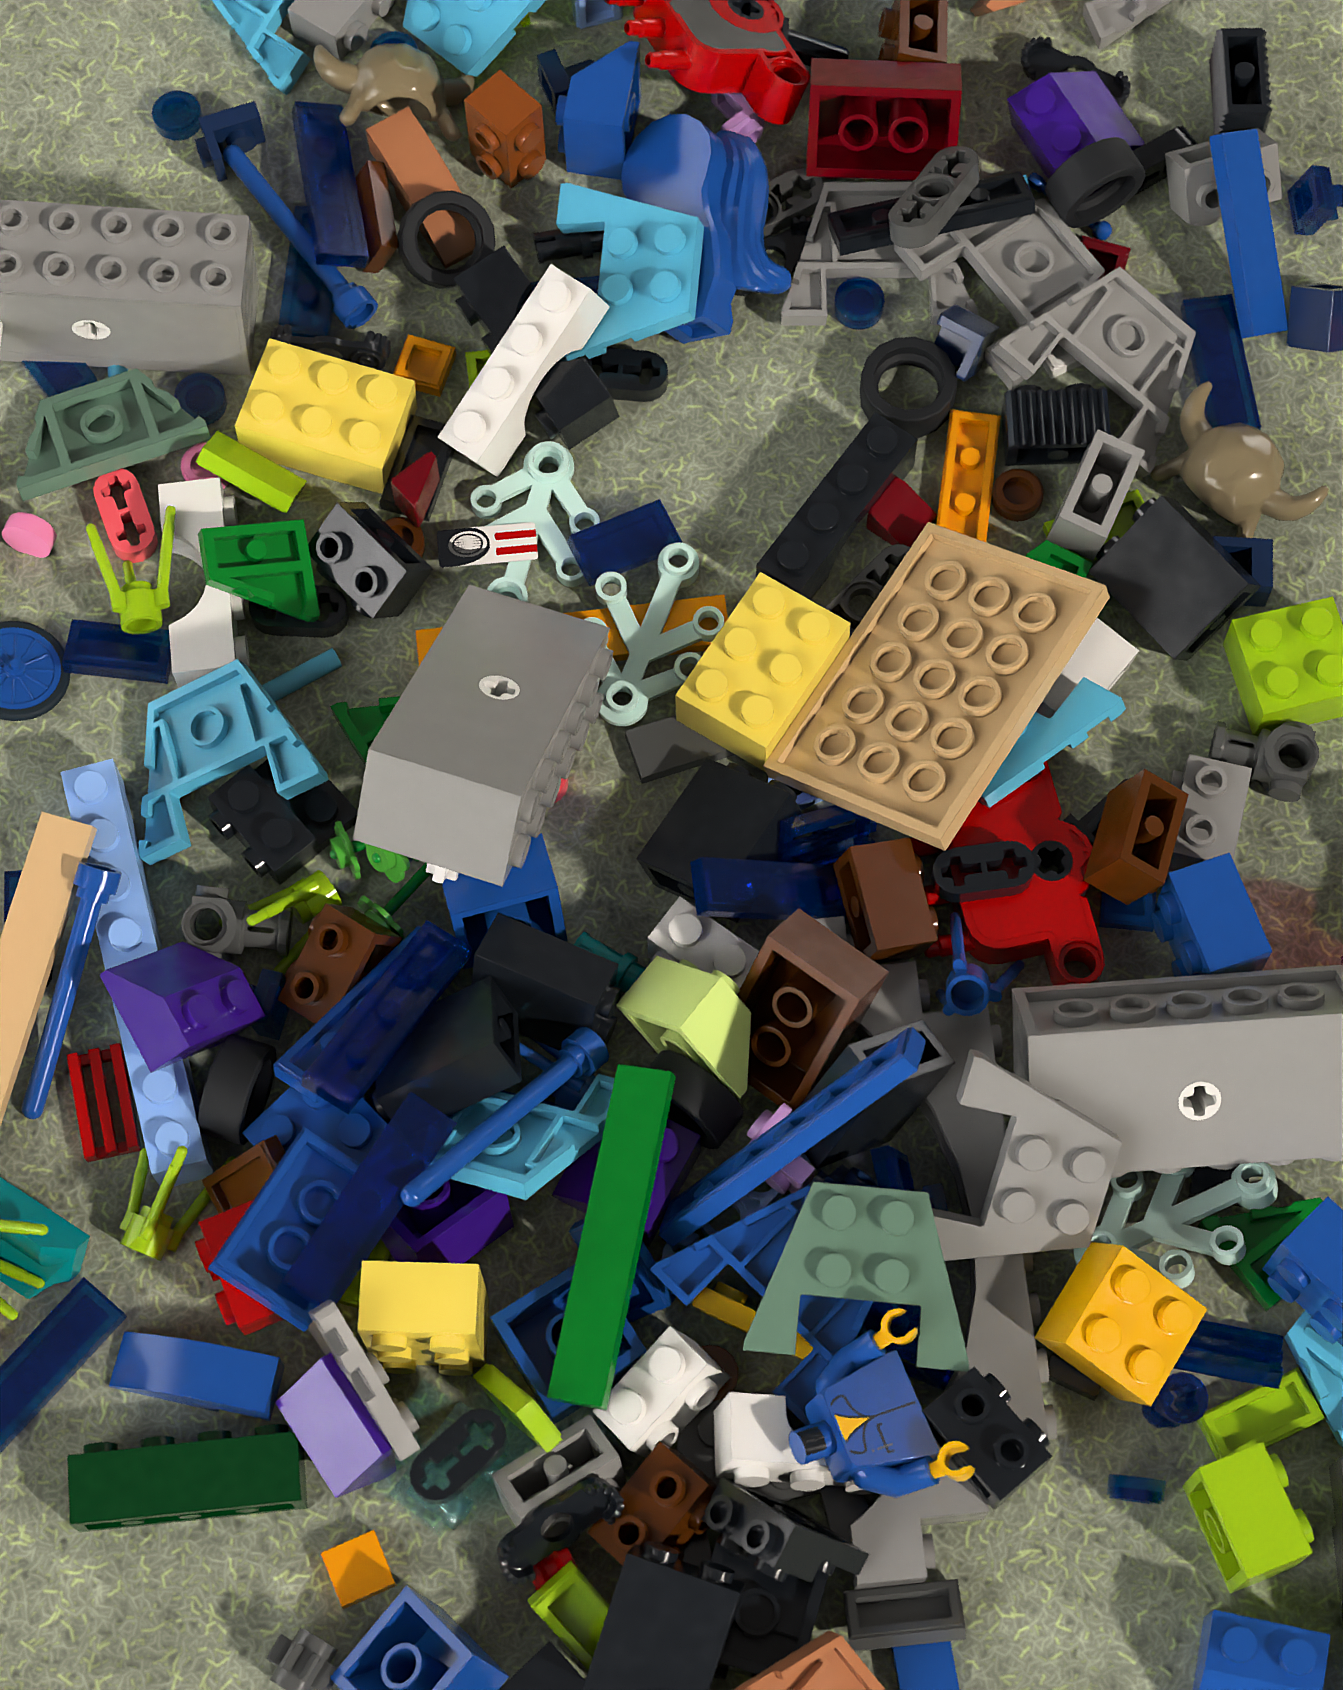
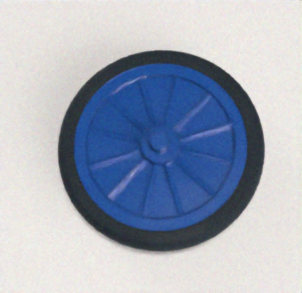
[0,621,70,721]

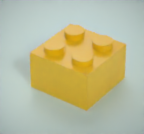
[1034,1242,1207,1406]

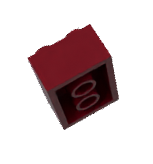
[806,58,962,180]

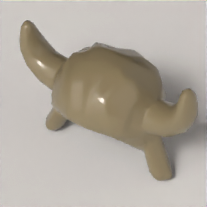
[314,43,475,142]
[1150,382,1329,538]

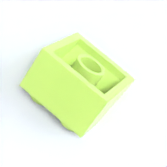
[616,956,751,1098]

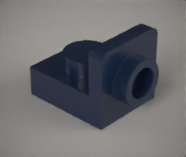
[194,101,266,182]

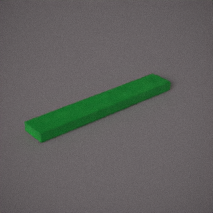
[547,1064,676,1410]

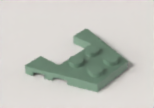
[743,1182,969,1372]

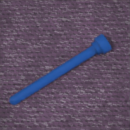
[223,144,378,329]
[21,861,122,1119]
[401,1027,609,1207]

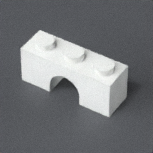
[714,1392,874,1495]

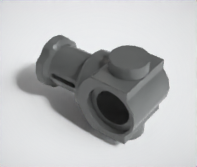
[1208,721,1319,802]
[181,885,293,959]

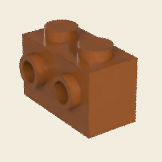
[464,69,546,189]

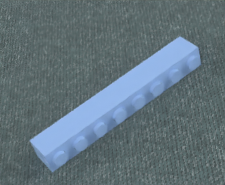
[60,758,215,1186]

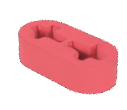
[93,469,158,563]

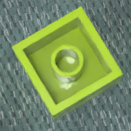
[1223,596,1343,735]
[1183,1442,1314,1594]

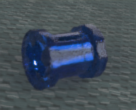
[1142,1372,1209,1428]

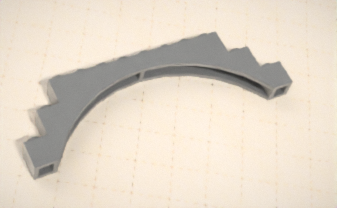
[779,916,1057,1590]

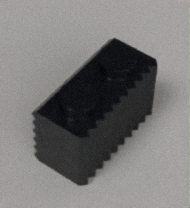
[1209,28,1273,135]
[1001,383,1111,466]

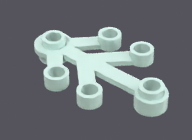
[470,441,600,603]
[584,543,724,726]
[1074,1162,1278,1288]

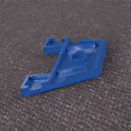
[650,1185,873,1426]

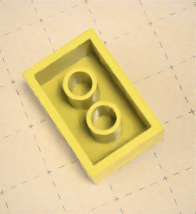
[235,338,417,494]
[675,572,850,772]
[357,1261,490,1376]

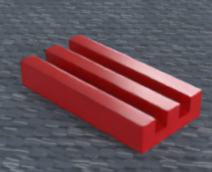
[66,1043,141,1162]

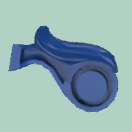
[621,114,791,344]

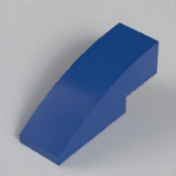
[109,1331,285,1421]

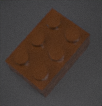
[737,908,889,1111]

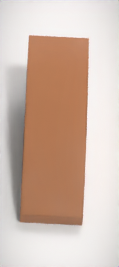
[366,107,475,269]

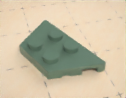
[16,368,211,501]

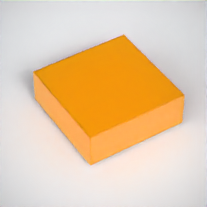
[393,334,457,397]
[321,1530,397,1609]

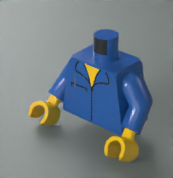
[789,1309,975,1498]

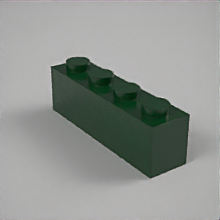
[67,1424,308,1532]

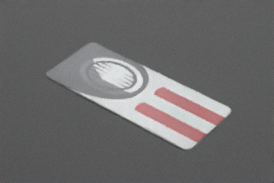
[437,522,538,568]

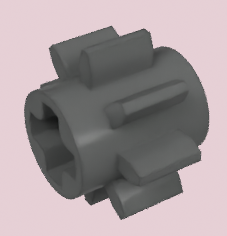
[266,1628,338,1690]

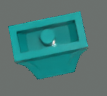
[0,1177,90,1299]

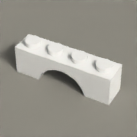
[438,264,610,478]
[158,477,250,688]

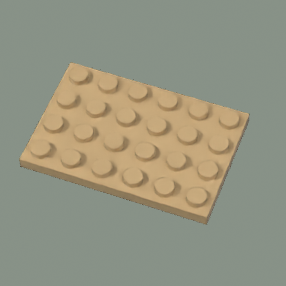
[763,522,1110,851]

